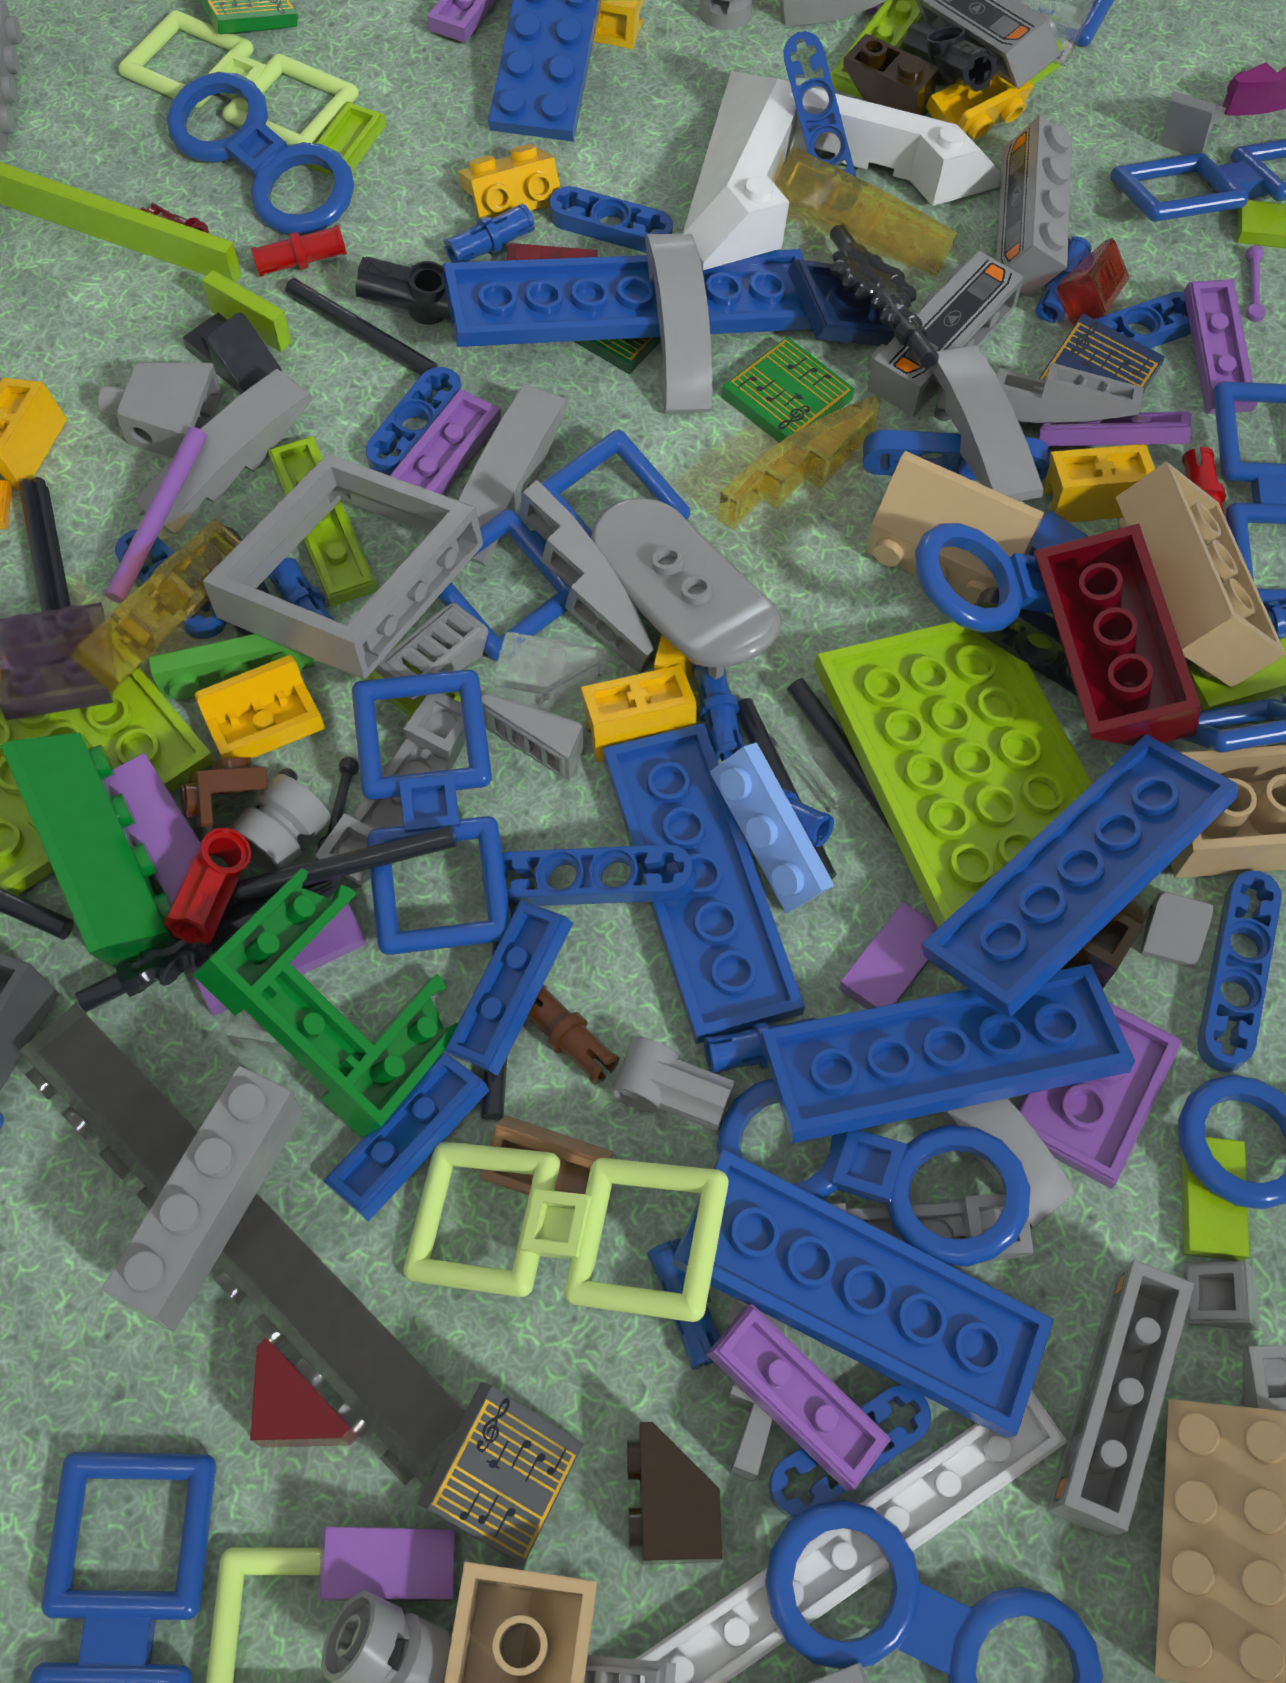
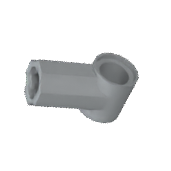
[611,1037,735,1131]

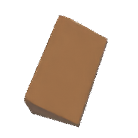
[480,1116,613,1195]

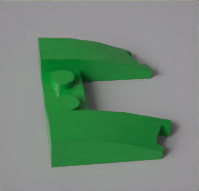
[193,868,459,1138]

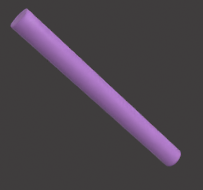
[105,427,207,604]

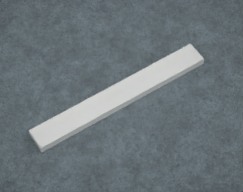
[619,1390,1068,1683]

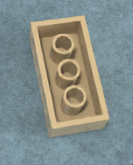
[1116,461,1286,688]
[1171,745,1286,878]
[1155,1399,1286,1683]

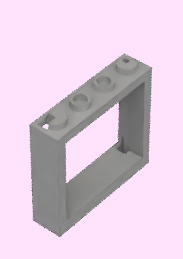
[203,453,483,680]

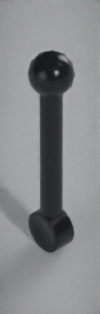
[318,756,359,849]

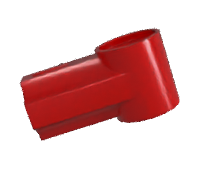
[163,827,251,944]

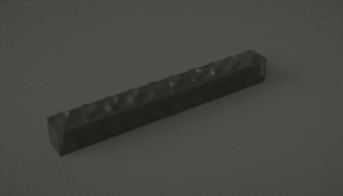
[19,1003,465,1487]

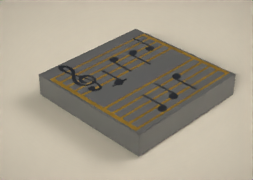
[417,1382,583,1565]

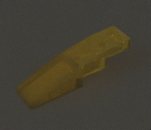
[775,147,958,276]
[718,396,882,530]
[71,518,241,692]

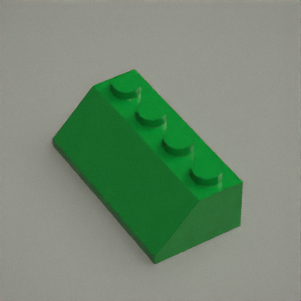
[0,732,176,968]

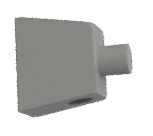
[98,362,222,457]

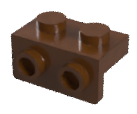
[180,757,268,828]

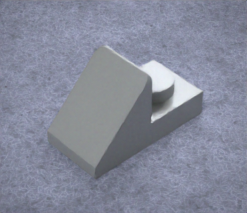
[1161,91,1226,155]

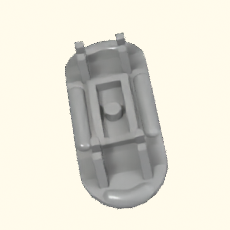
[591,498,781,680]

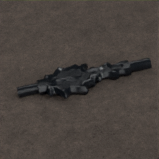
[829,225,939,368]
[75,878,342,1013]

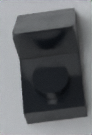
[183,312,282,394]

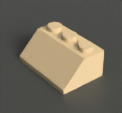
[865,451,1044,605]
[444,1562,598,1683]

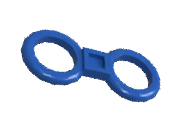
[167,72,354,236]
[915,523,1052,633]
[1178,1075,1286,1210]
[717,1078,1031,1267]
[765,1500,1103,1683]

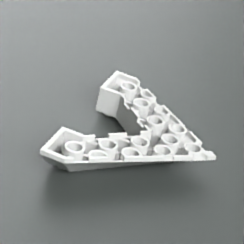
[682,71,1002,270]

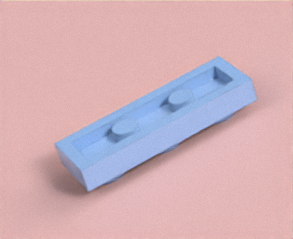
[709,743,835,913]

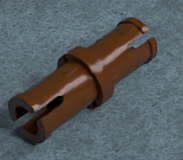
[527,984,620,1085]

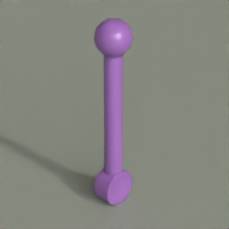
[1246,245,1266,322]

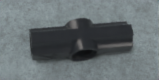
[902,21,998,92]
[355,256,452,325]

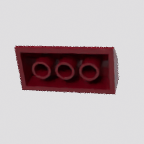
[1034,523,1201,746]

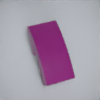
[1222,62,1286,116]

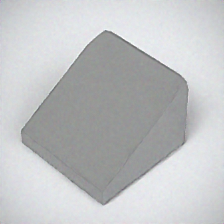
[1141,891,1214,969]
[1184,1261,1259,1331]

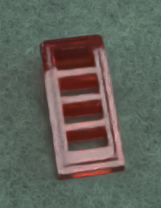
[1057,238,1130,325]

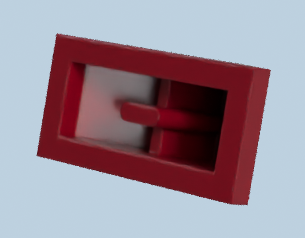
[250,1337,359,1448]

